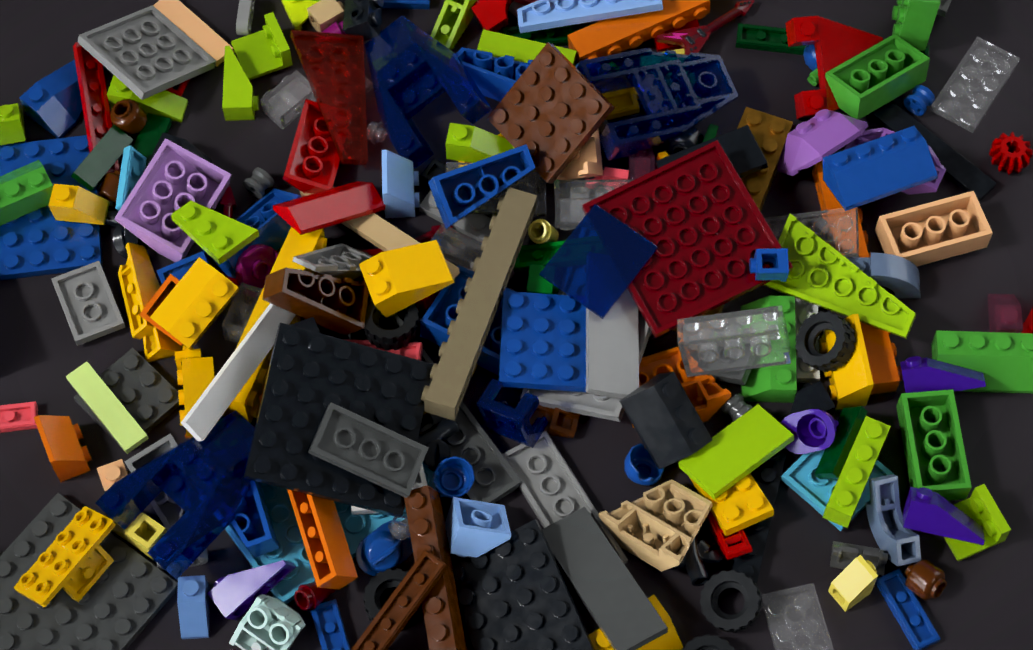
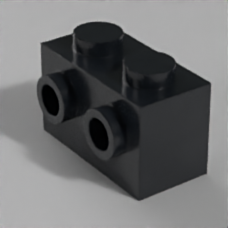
[343,0,384,45]

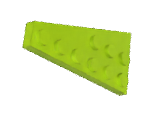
[763,213,916,339]

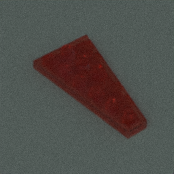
[290,30,368,165]

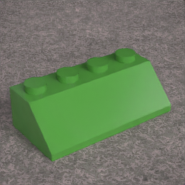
[825,34,930,119]
[0,160,53,226]
[741,295,797,403]
[931,330,1033,394]

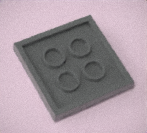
[73,347,180,448]

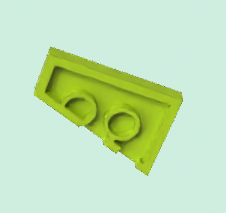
[171,200,260,265]

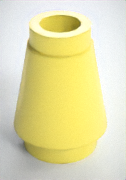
[528,219,559,244]

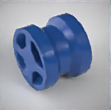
[904,85,935,116]

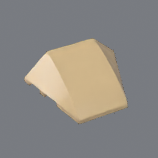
[598,479,713,572]

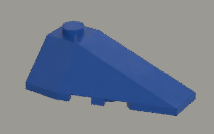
[19,59,108,138]

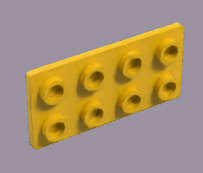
[14,506,116,607]

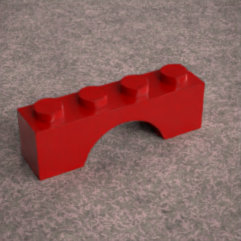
[471,0,514,32]

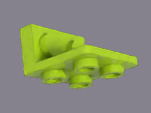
[231,12,293,80]
[944,484,1011,561]

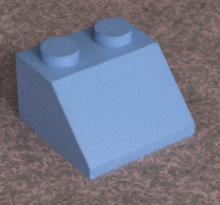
[382,150,420,218]
[445,497,511,558]

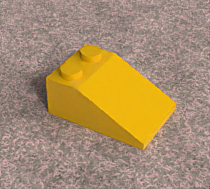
[359,240,455,318]

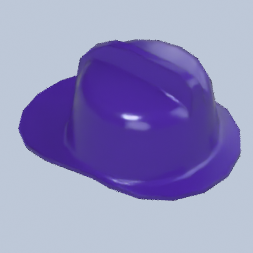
[781,409,839,454]

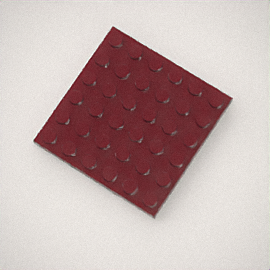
[582,140,793,338]

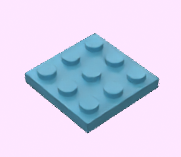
[781,449,895,531]

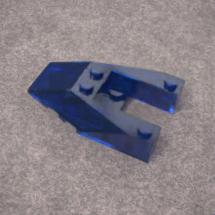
[364,16,493,169]
[577,48,739,160]
[95,410,255,580]

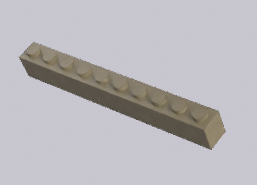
[421,187,537,421]

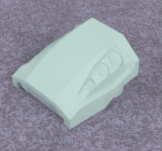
[229,594,306,650]

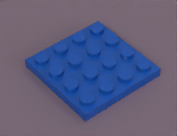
[498,291,586,392]

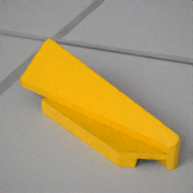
[118,242,183,362]

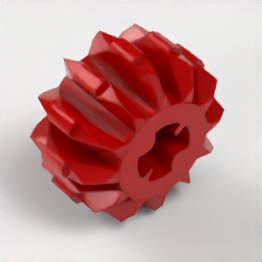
[989,132,1033,175]

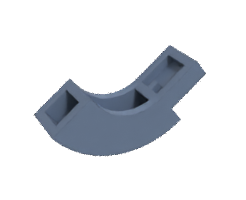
[847,253,921,299]
[865,474,921,566]

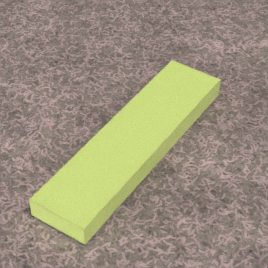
[66,362,149,454]

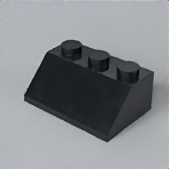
[619,372,712,469]

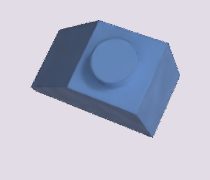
[177,575,209,639]

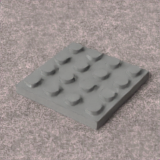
[78,5,216,100]

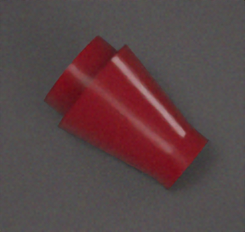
[294,582,336,610]

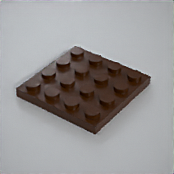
[487,42,615,184]

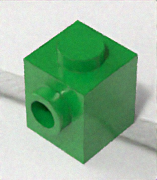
[526,264,559,295]

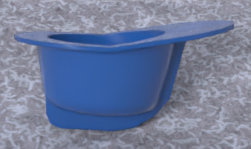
[356,520,413,576]

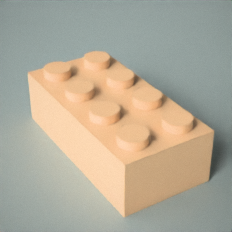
[875,191,993,267]

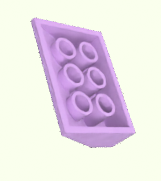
[115,138,232,262]

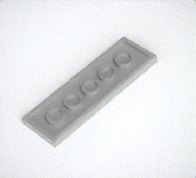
[586,253,639,399]
[502,431,628,564]

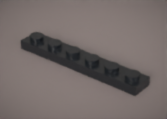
[732,448,787,584]

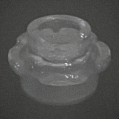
[365,121,387,145]
[388,516,411,540]

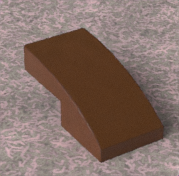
[520,401,580,438]

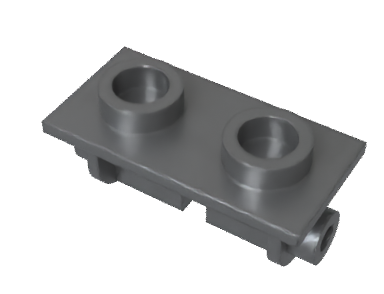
[830,541,888,576]

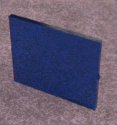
[540,204,658,319]

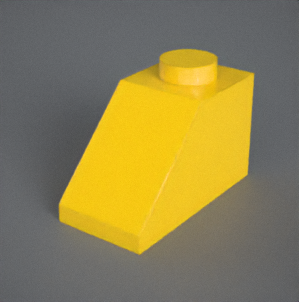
[48,184,110,225]

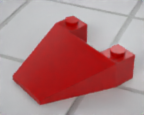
[785,16,883,119]

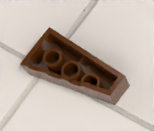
[262,267,369,336]

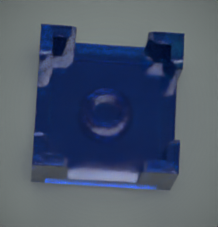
[477,378,548,448]

